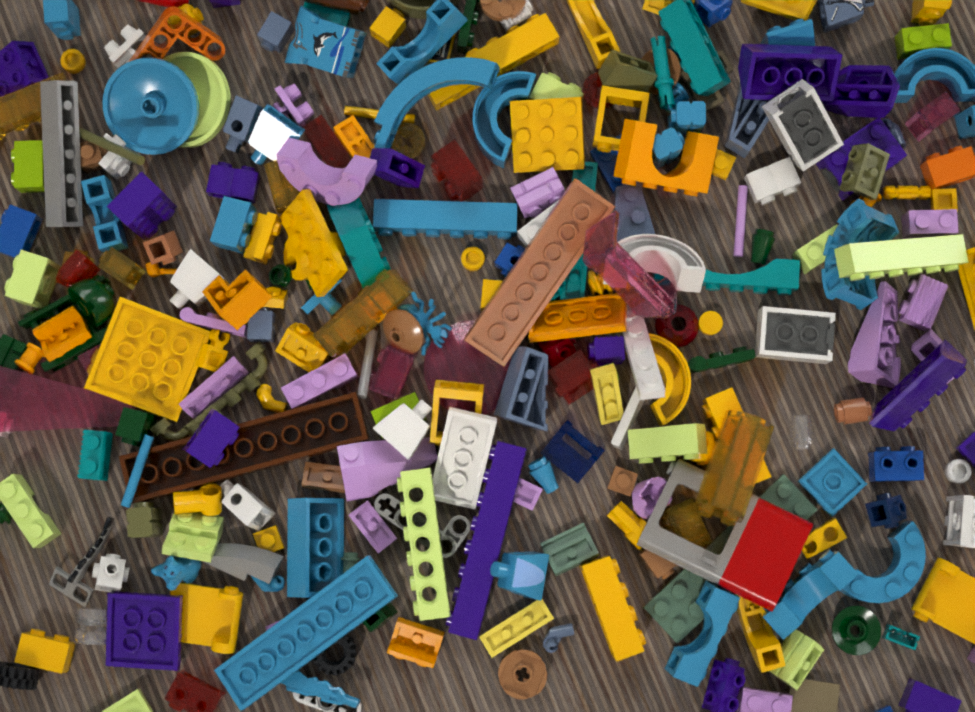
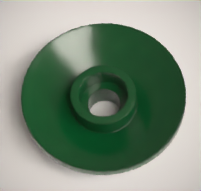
[831,606,881,655]

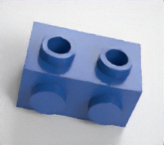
[0,204,43,258]
[868,446,924,482]

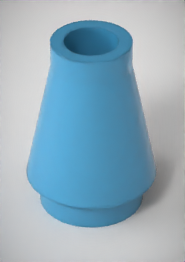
[528,456,559,494]

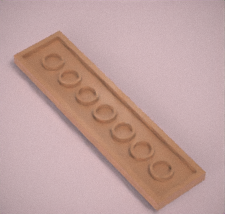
[464,178,615,367]

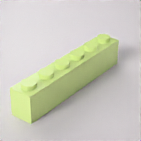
[834,234,968,281]

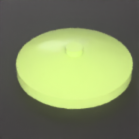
[163,52,231,148]

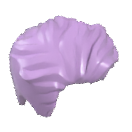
[632,477,672,520]

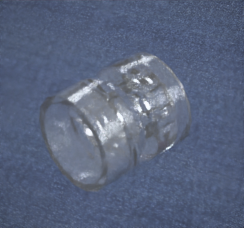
[74,608,107,645]

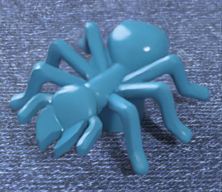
[397,292,452,355]

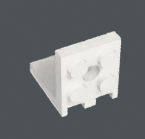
[943,495,975,548]

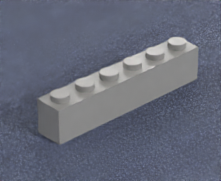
[40,80,83,227]

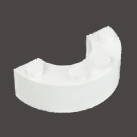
[603,234,706,293]

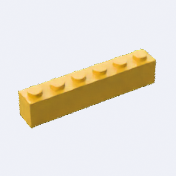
[428,13,560,111]

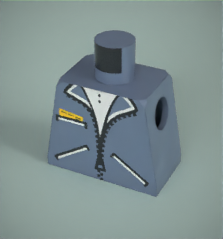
[817,0,874,33]
[223,95,264,154]

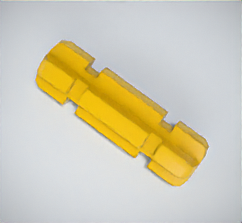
[883,185,931,200]

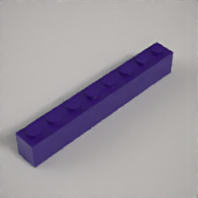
[446,441,527,640]

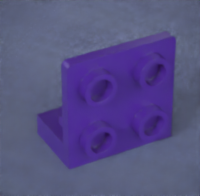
[0,41,51,105]

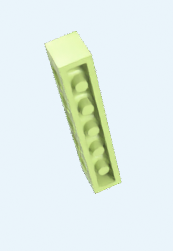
[397,468,451,621]

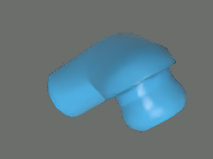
[250,575,285,592]

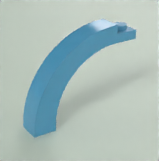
[374,57,500,148]

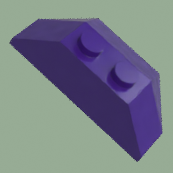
[821,65,900,118]

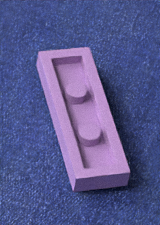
[179,356,249,419]

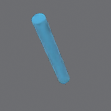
[121,435,154,508]

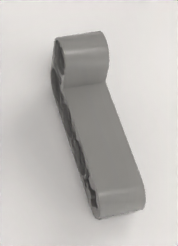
[374,494,471,558]

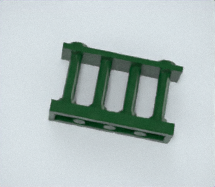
[18,275,115,375]

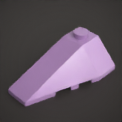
[848,281,901,388]

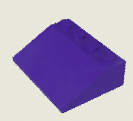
[869,339,967,431]

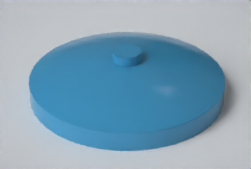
[102,57,199,155]

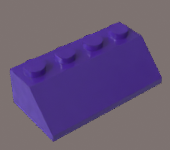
[738,44,842,101]

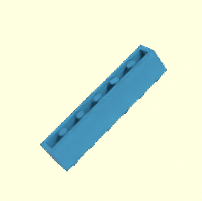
[373,199,517,240]

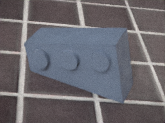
[725,83,770,159]
[612,181,655,247]
[494,346,548,432]

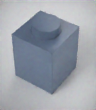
[257,11,294,53]
[247,307,276,343]

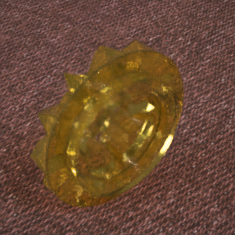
[391,122,425,159]

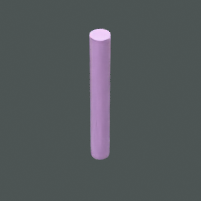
[734,185,748,257]

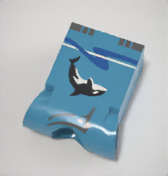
[284,6,367,78]

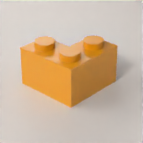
[202,269,272,331]

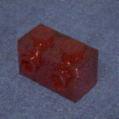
[164,670,226,712]

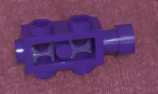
[702,657,745,712]

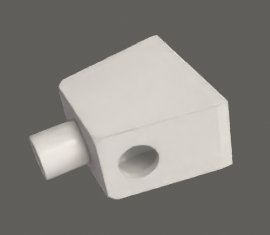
[169,249,229,309]
[373,399,432,460]
[220,480,275,531]

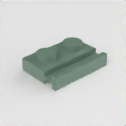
[540,522,600,576]

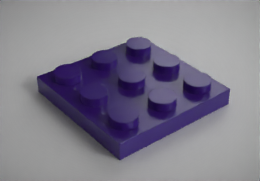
[106,591,183,671]

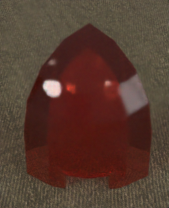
[56,250,101,287]

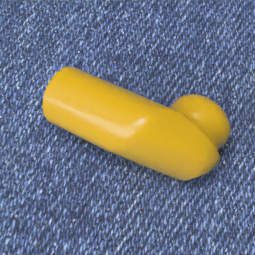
[256,384,287,413]

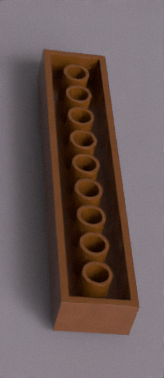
[119,392,370,504]

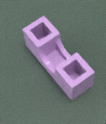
[281,354,359,409]

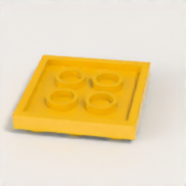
[510,97,585,173]

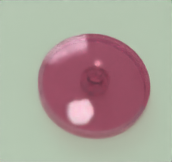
[424,321,512,415]

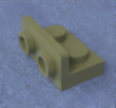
[840,143,890,200]

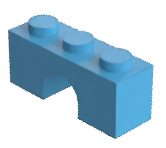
[81,175,129,255]

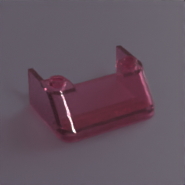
[583,211,677,318]

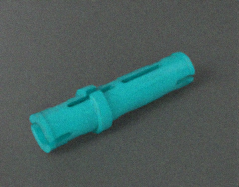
[650,36,675,109]

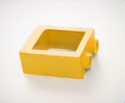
[592,86,650,152]
[430,380,484,446]

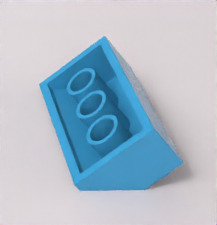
[287,498,344,598]

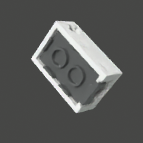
[762,79,844,171]
[755,306,836,364]

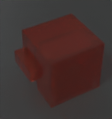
[548,349,599,406]

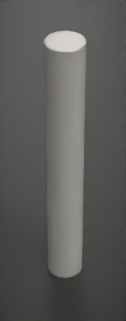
[357,330,378,399]

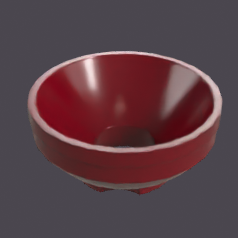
[655,304,699,348]

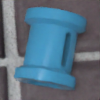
[657,82,689,113]

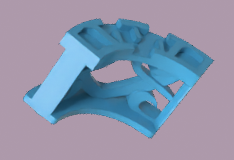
[821,198,899,310]

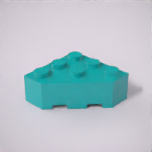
[326,197,391,291]

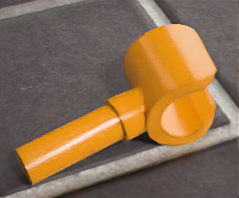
[146,262,177,278]

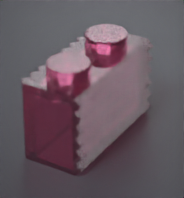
[369,345,415,401]

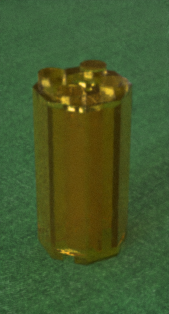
[694,410,774,526]

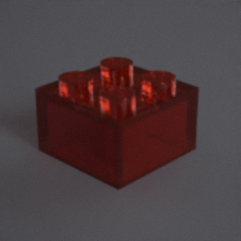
[430,139,483,202]

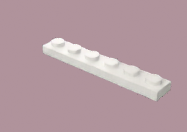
[621,292,665,400]

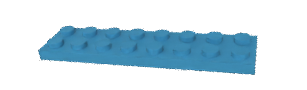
[214,555,398,711]

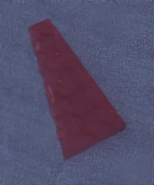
[0,366,133,432]

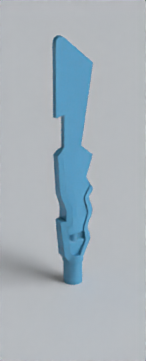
[281,671,360,709]

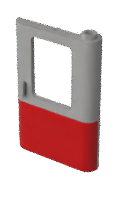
[637,459,813,612]

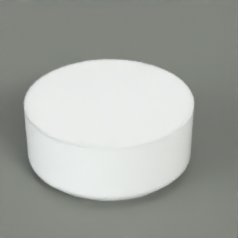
[945,459,971,483]

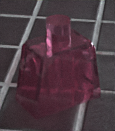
[905,92,960,142]

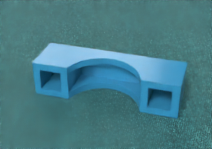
[376,0,468,85]
[664,580,740,687]

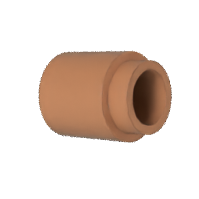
[834,397,872,425]

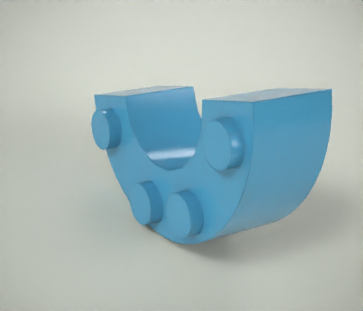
[894,48,975,103]
[472,71,536,168]
[840,521,926,603]
[763,550,859,640]

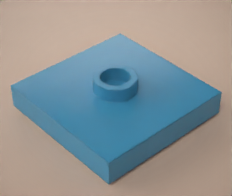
[798,448,867,517]

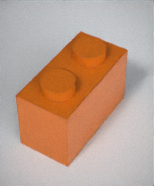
[920,145,975,190]

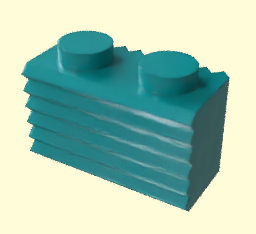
[77,430,113,481]

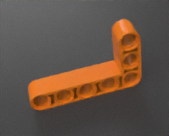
[128,6,225,62]

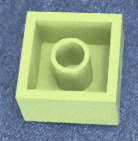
[4,250,62,309]

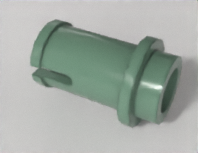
[341,552,360,573]

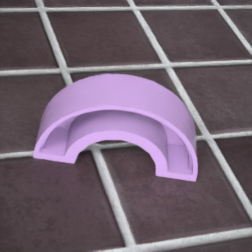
[276,137,377,206]

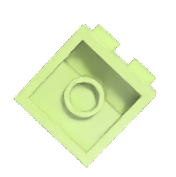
[162,512,224,563]

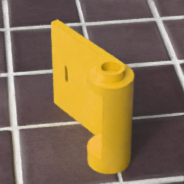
[911,557,975,645]
[170,583,243,654]

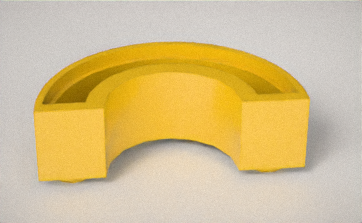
[624,333,691,427]

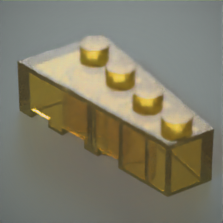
[313,269,414,357]

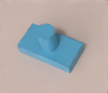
[301,279,342,315]

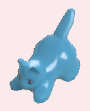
[151,556,202,591]

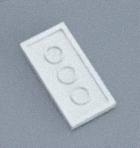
[432,407,497,509]

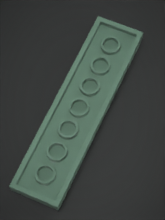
[643,474,818,644]

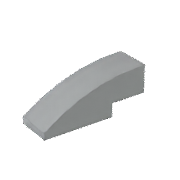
[203,543,284,584]

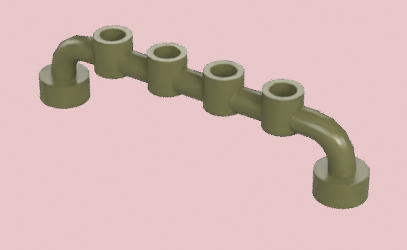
[150,341,268,442]

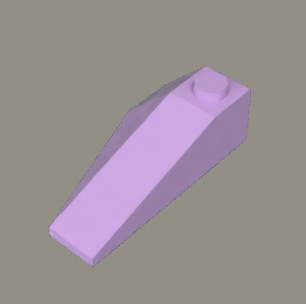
[337,437,437,502]

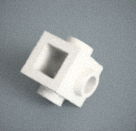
[92,554,129,592]

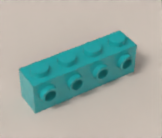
[658,0,731,97]

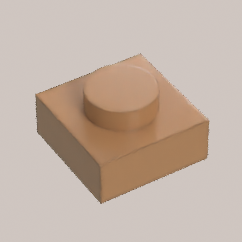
[607,466,638,497]

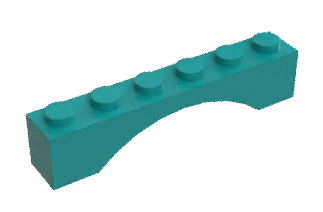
[652,259,800,296]

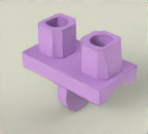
[272,84,314,128]

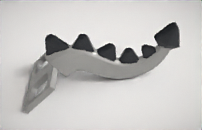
[49,517,114,607]

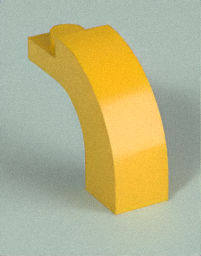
[736,594,786,673]

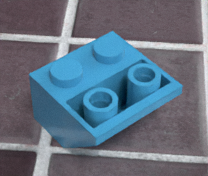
[760,19,815,46]

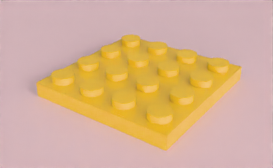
[84,297,210,422]

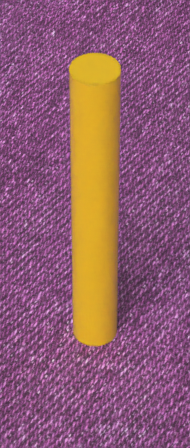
[344,106,415,124]

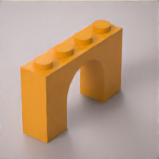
[614,119,719,197]

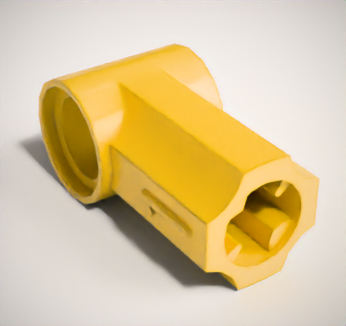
[173,484,222,516]
[606,501,647,550]

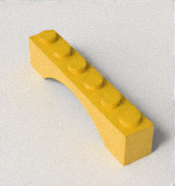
[566,0,621,69]

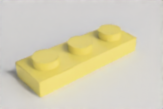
[590,363,624,425]
[479,600,554,658]

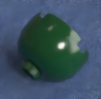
[67,278,115,327]

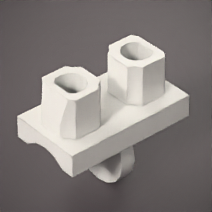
[104,24,146,68]

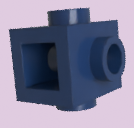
[865,492,907,529]

